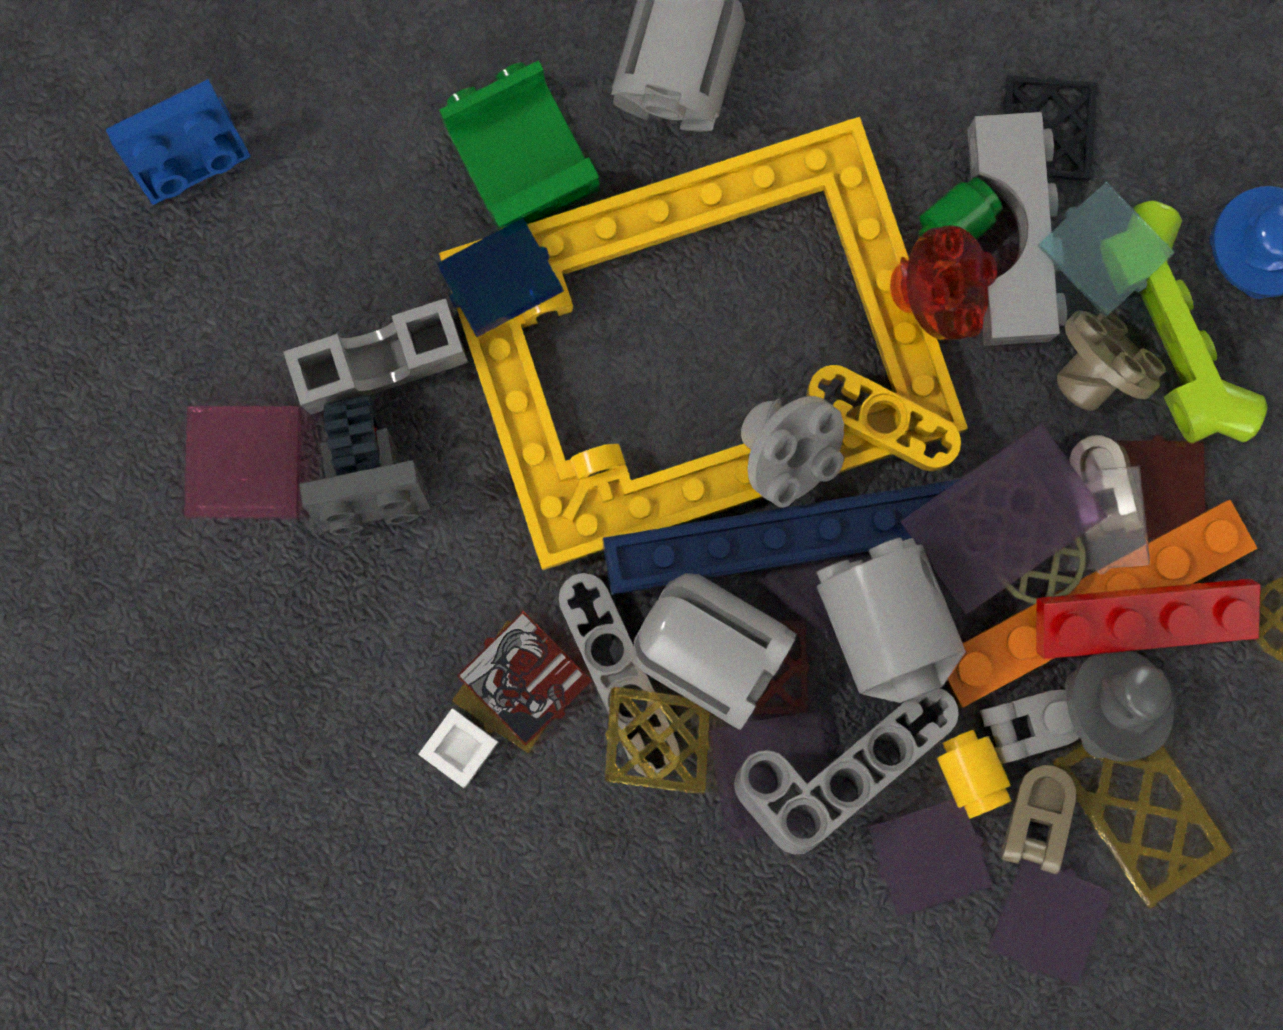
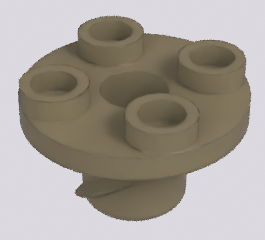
[1057,309,1166,411]

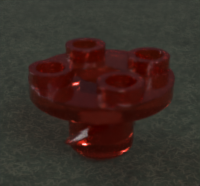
[890,225,997,340]

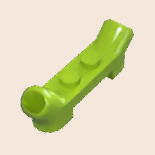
[1099,201,1268,443]

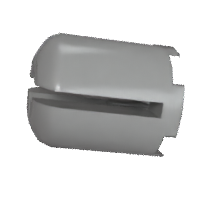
[611,0,745,132]
[634,573,797,730]

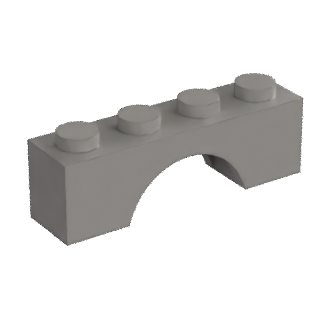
[967,112,1067,346]

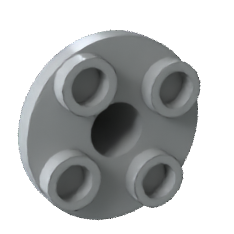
[741,396,844,508]

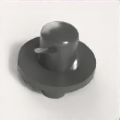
[1065,651,1174,762]

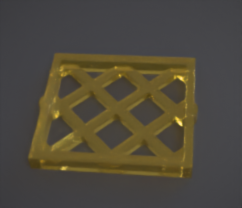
[605,687,710,794]

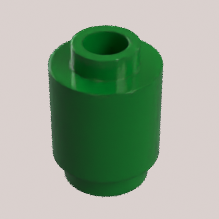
[919,177,1003,258]

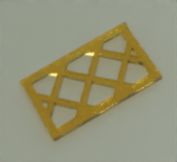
[1053,745,1233,908]

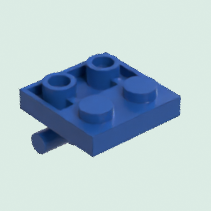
[106,79,251,205]

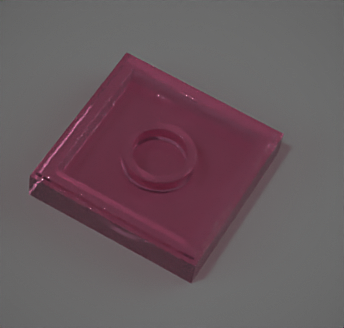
[184,406,301,519]

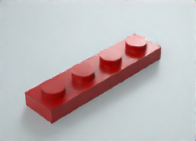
[1036,579,1260,659]

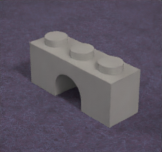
[283,298,468,415]

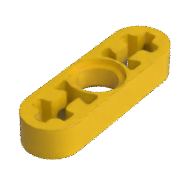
[807,365,961,471]

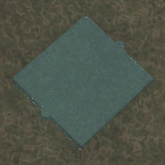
[1038,181,1175,317]

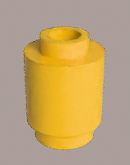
[937,730,1011,819]

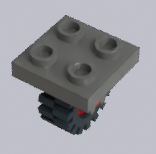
[299,394,431,536]

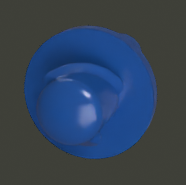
[1210,186,1283,299]

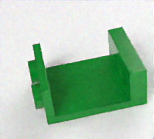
[439,60,600,233]

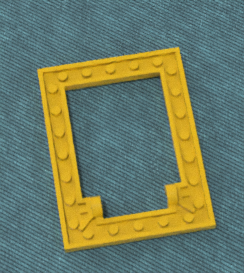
[439,116,968,570]

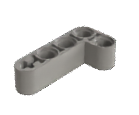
[734,688,959,855]

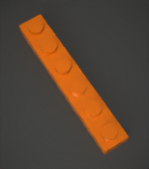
[946,500,1258,708]

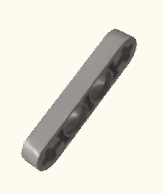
[559,573,680,778]

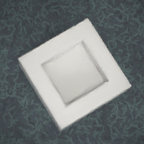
[418,708,499,788]

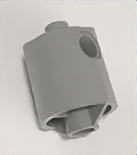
[817,538,966,703]

